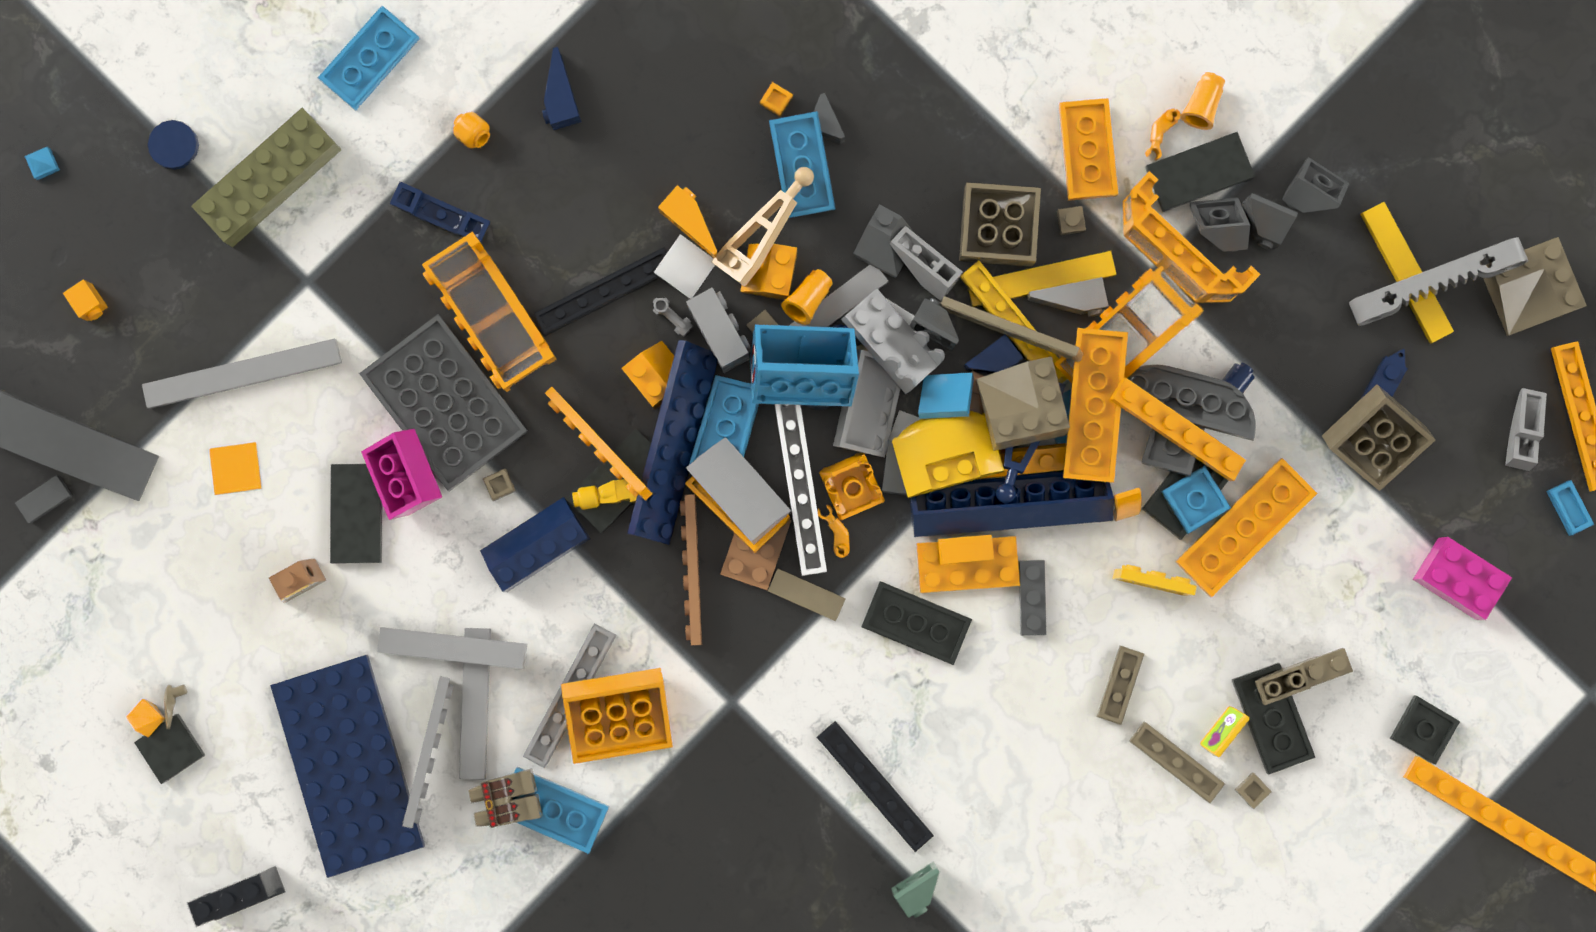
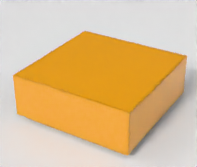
[760,82,793,117]

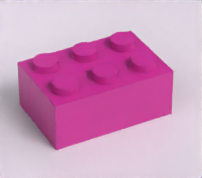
[361,429,442,520]
[1412,537,1512,620]

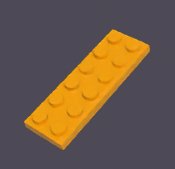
[1063,328,1128,483]
[1175,458,1318,597]

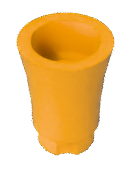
[1180,72,1225,130]
[781,269,833,325]

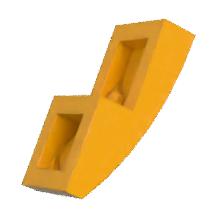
[1113,488,1142,522]
[938,535,994,564]

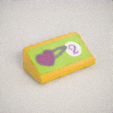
[1200,706,1250,757]

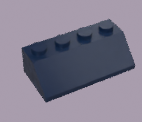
[480,497,591,592]

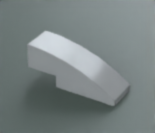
[1505,388,1547,471]

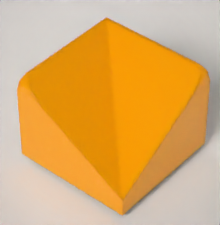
[126,699,165,737]

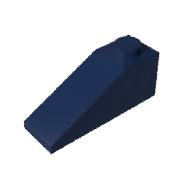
[542,47,581,130]

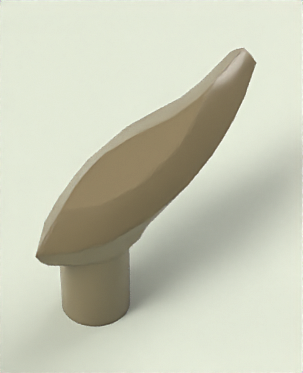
[164,684,187,729]

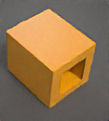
[63,279,108,321]

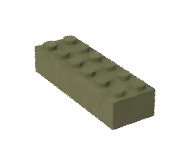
[191,107,342,248]

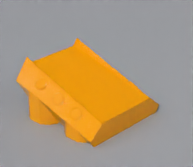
[819,453,885,520]

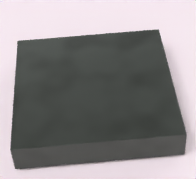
[1390,695,1460,765]
[134,714,205,784]

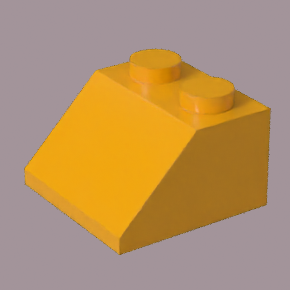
[740,244,797,300]
[622,341,674,410]

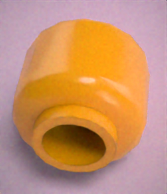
[453,112,490,149]

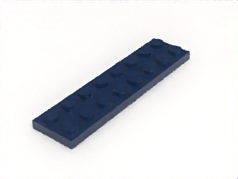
[628,340,718,545]

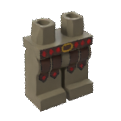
[468,768,543,828]

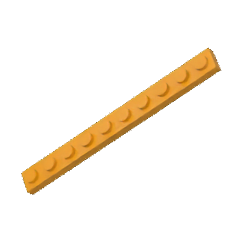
[1403,756,1596,893]

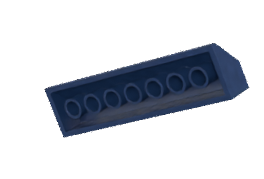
[910,470,1114,537]

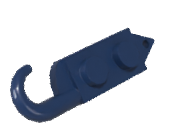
[1361,349,1408,399]

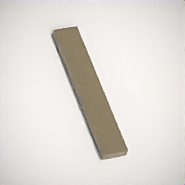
[941,296,1083,362]

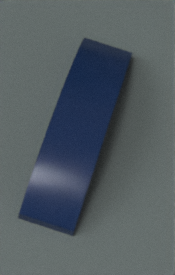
[389,182,490,242]

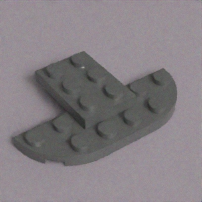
[1127,364,1256,477]

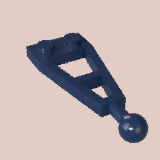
[996,382,1066,503]

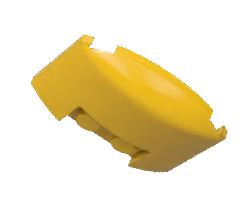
[892,411,1004,498]

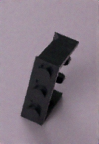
[187,866,285,927]

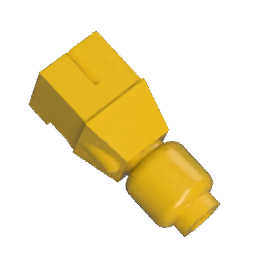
[572,479,637,510]

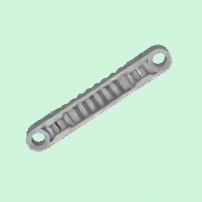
[1349,237,1529,326]

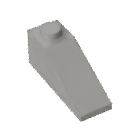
[890,226,963,301]
[1027,277,1109,317]

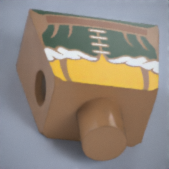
[269,559,326,603]

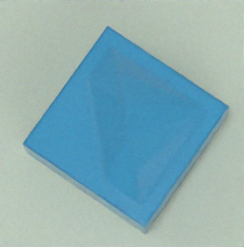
[25,147,60,180]

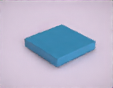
[918,373,974,419]
[1161,466,1231,534]

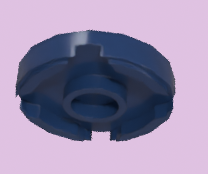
[148,120,199,170]

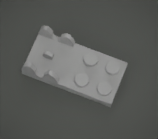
[841,288,945,394]

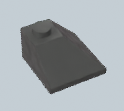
[1282,157,1350,213]
[1241,193,1298,250]
[1190,198,1250,252]
[853,204,916,278]
[909,298,959,351]

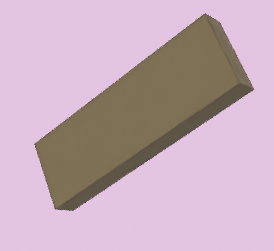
[768,569,846,621]
[1096,646,1144,725]

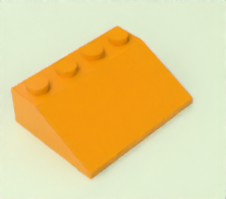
[561,668,673,764]

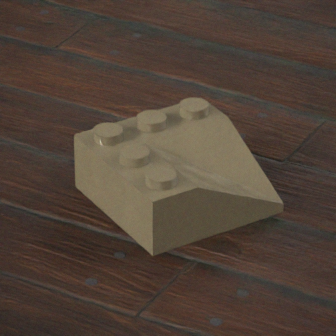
[959,183,1041,267]
[1483,237,1587,336]
[976,356,1070,451]
[1322,384,1435,491]

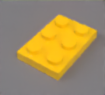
[1112,565,1197,596]

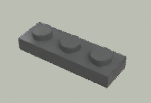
[1019,560,1046,635]

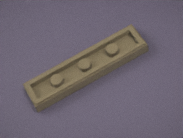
[1129,722,1225,803]

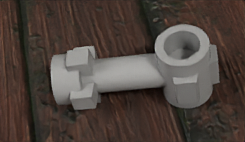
[653,297,693,337]

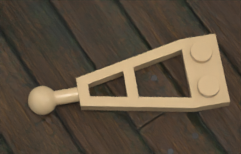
[712,167,814,287]

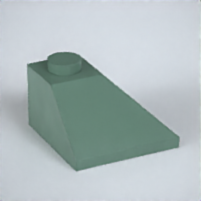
[891,861,940,918]

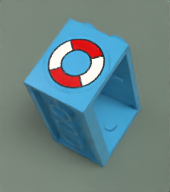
[750,325,859,407]

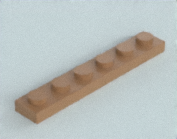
[680,494,702,645]

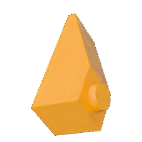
[658,185,718,258]

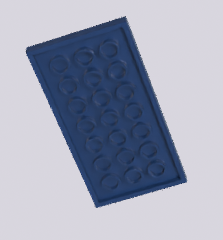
[270,655,425,878]

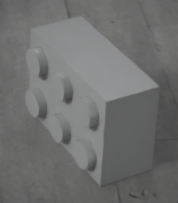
[686,287,751,373]

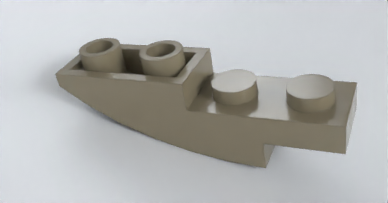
[1255,648,1353,705]

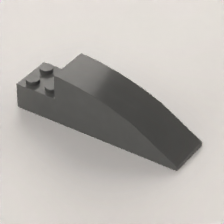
[0,389,159,501]

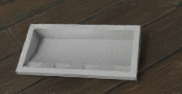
[833,350,900,458]
[686,437,791,544]

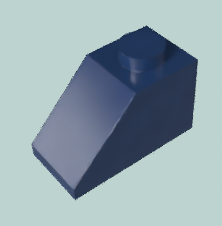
[964,335,1023,374]

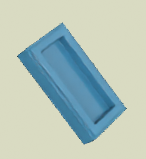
[1546,480,1594,536]

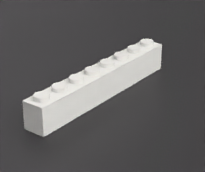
[775,404,827,576]

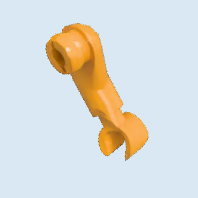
[1145,108,1181,161]
[817,504,850,558]

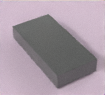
[15,475,73,524]

